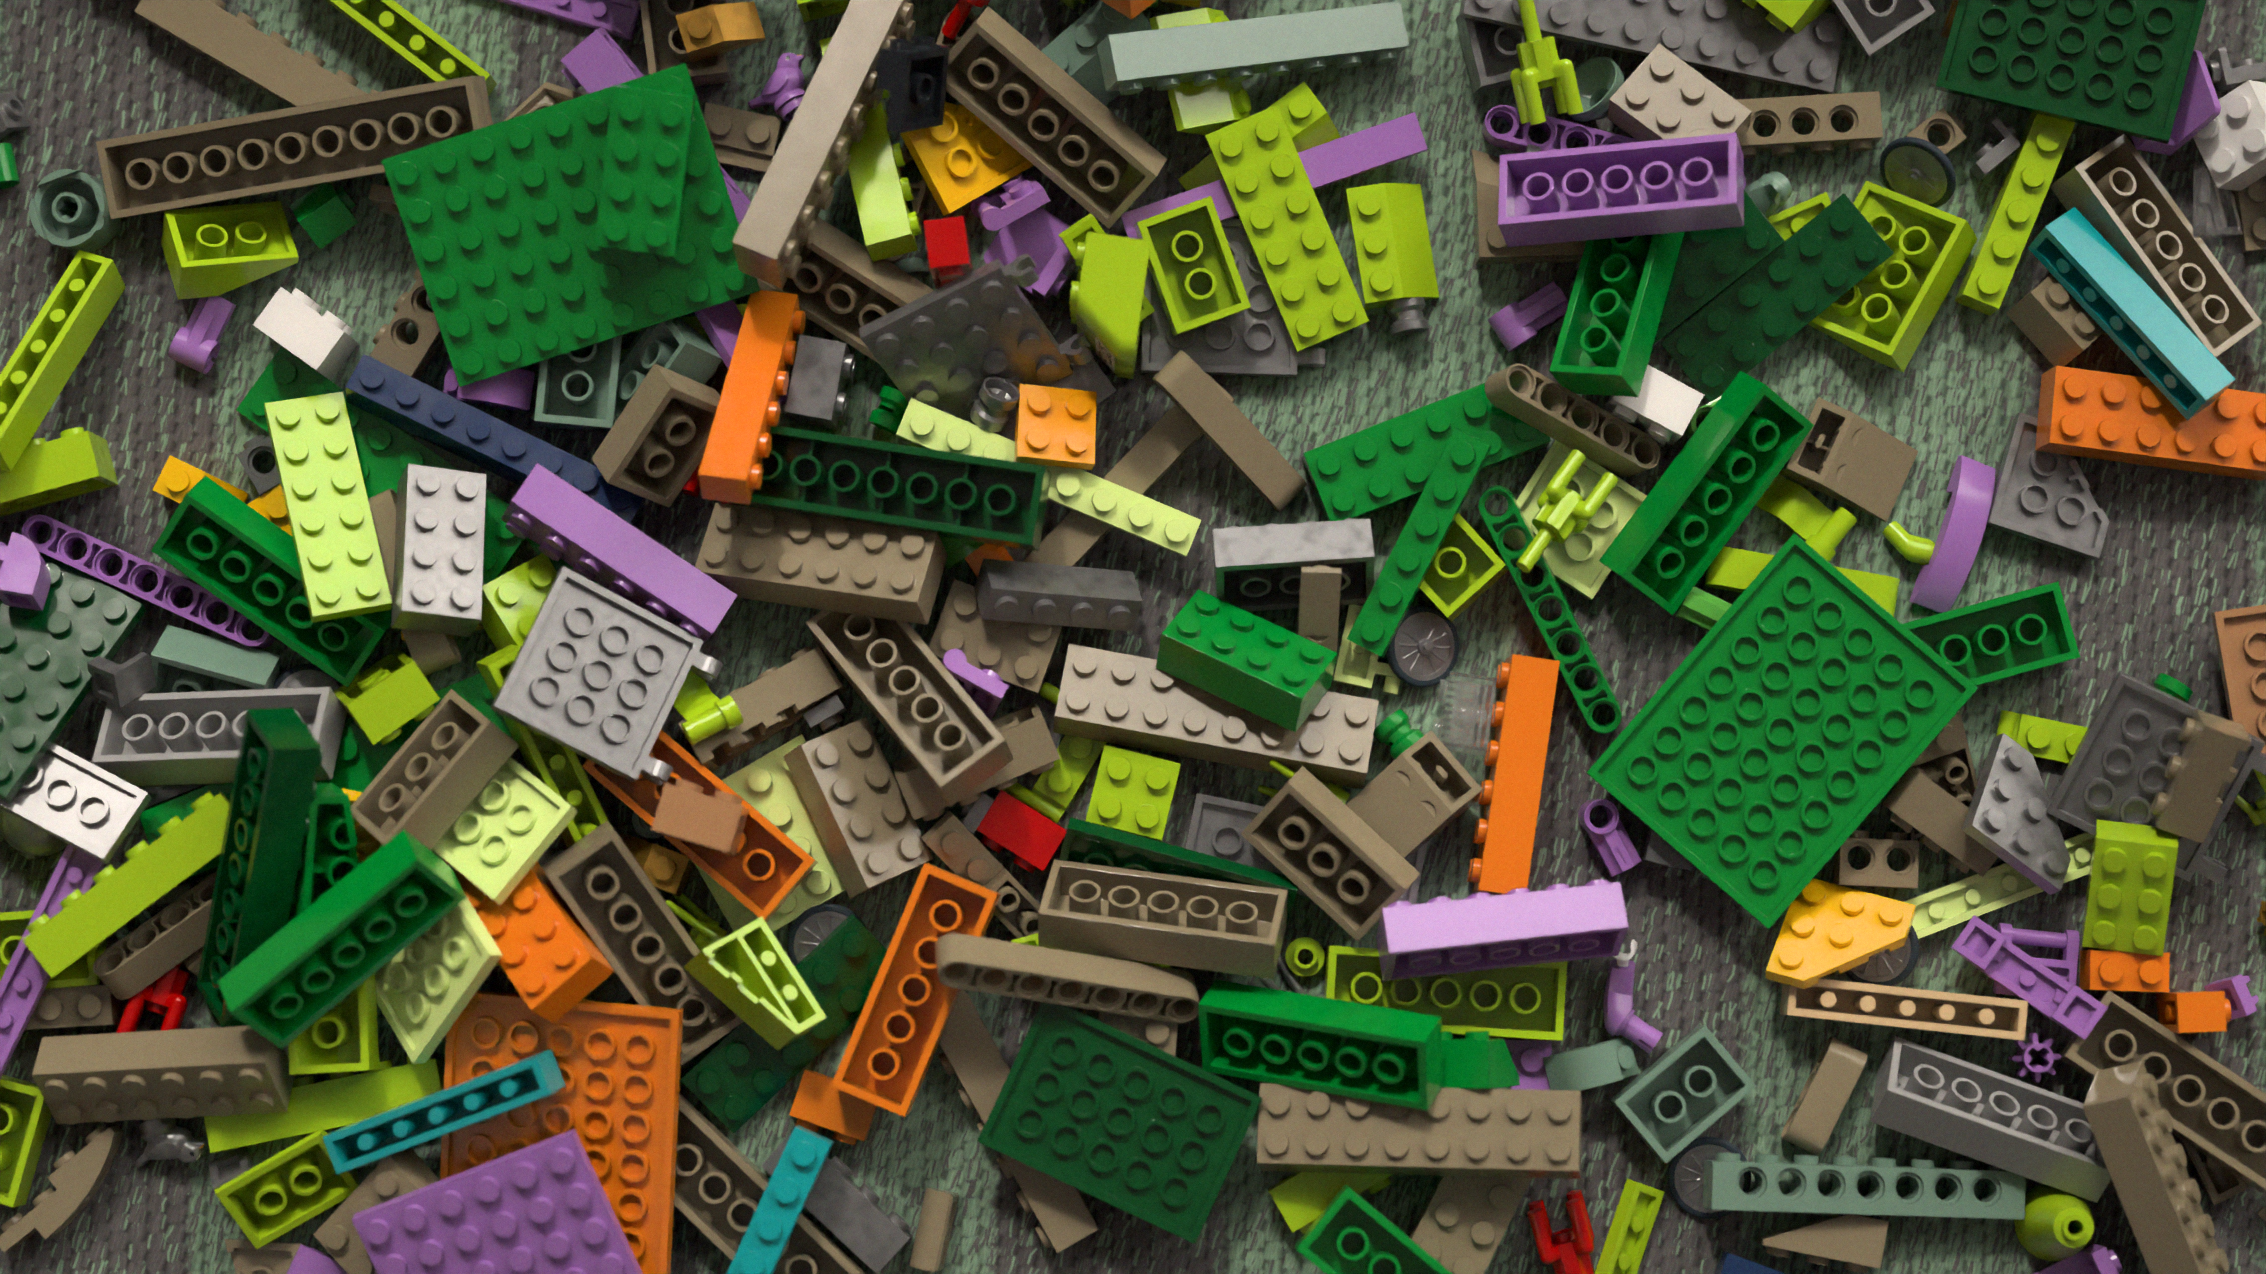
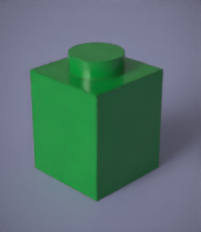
[289,183,358,249]

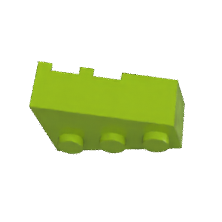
[683,917,826,1051]

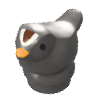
[135,1118,205,1168]

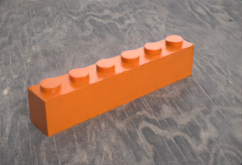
[698,290,806,504]

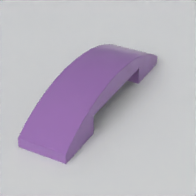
[1909,455,1995,614]
[1951,915,2108,1040]

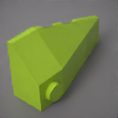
[1178,81,1341,191]

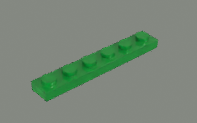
[1347,428,1492,657]

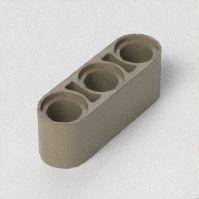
[1781,1036,1868,1156]

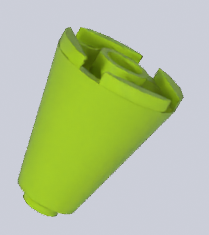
[2014,1183,2094,1261]

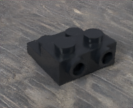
[876,35,950,133]

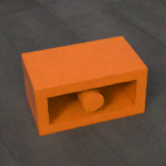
[2079,950,2170,992]
[2156,991,2231,1033]
[789,1069,878,1145]

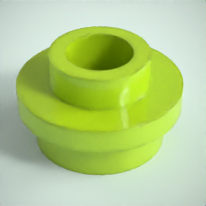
[1285,937,1325,976]

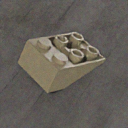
[2006,273,2104,367]
[1779,397,1918,522]
[1892,711,1978,840]
[1346,730,1483,859]

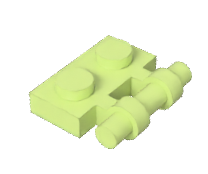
[1333,604,1401,695]

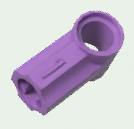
[1488,281,1568,353]
[168,296,236,374]
[1578,799,1642,877]

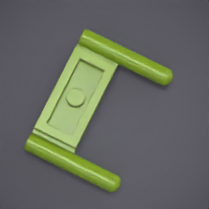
[994,682,1107,824]
[1996,710,2088,764]

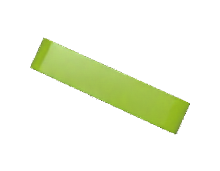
[1705,546,1900,617]

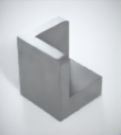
[87,652,156,708]

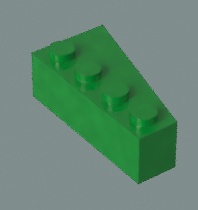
[288,783,360,923]

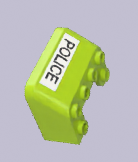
[1069,232,1151,379]

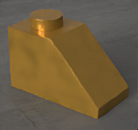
[675,1,766,63]
[620,832,694,897]

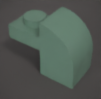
[1542,1036,1639,1091]

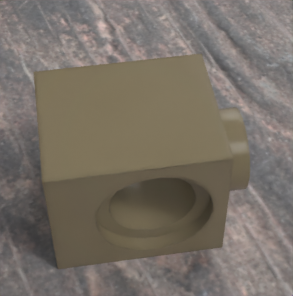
[1905,107,1967,155]

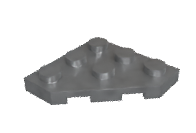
[1986,412,2110,560]
[1962,733,2071,895]

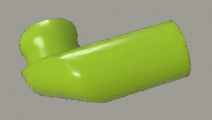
[1882,521,1935,565]

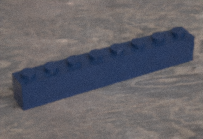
[345,354,646,527]

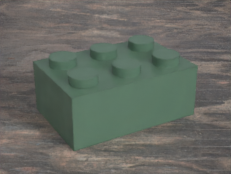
[1609,1024,1757,1163]

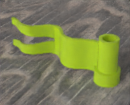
[1755,473,1857,562]
[673,669,744,745]

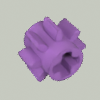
[2008,1033,2061,1082]

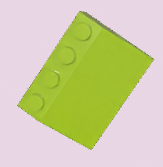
[1808,181,1978,372]

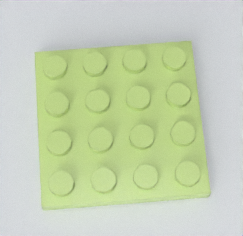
[695,734,846,933]
[375,849,502,1064]

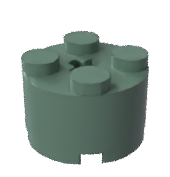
[29,169,122,252]

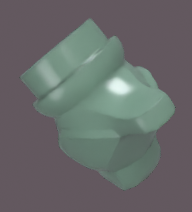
[1744,172,1792,218]

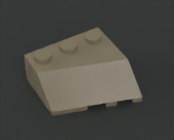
[1471,149,1587,265]

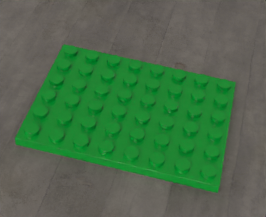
[381,63,761,387]
[1587,533,1978,929]

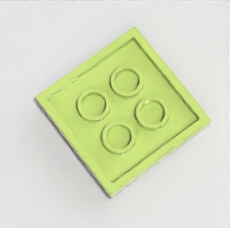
[1503,440,1647,601]
[432,757,578,905]

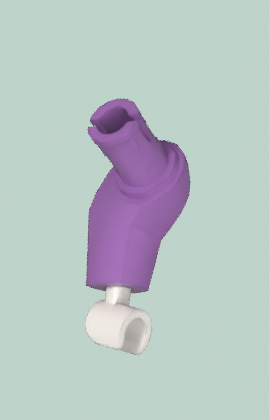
[1603,939,1663,1054]

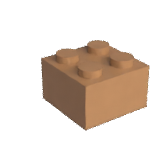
[651,779,749,856]

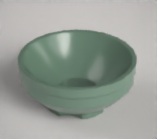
[1565,57,1624,122]

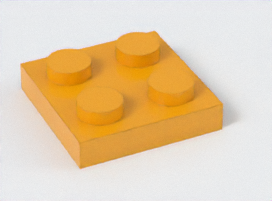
[1014,383,1097,470]

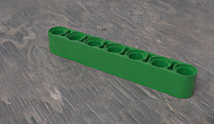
[1479,485,1622,734]

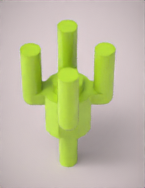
[1510,0,1583,125]
[1516,449,1618,573]

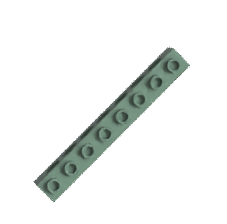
[1703,1152,2025,1220]

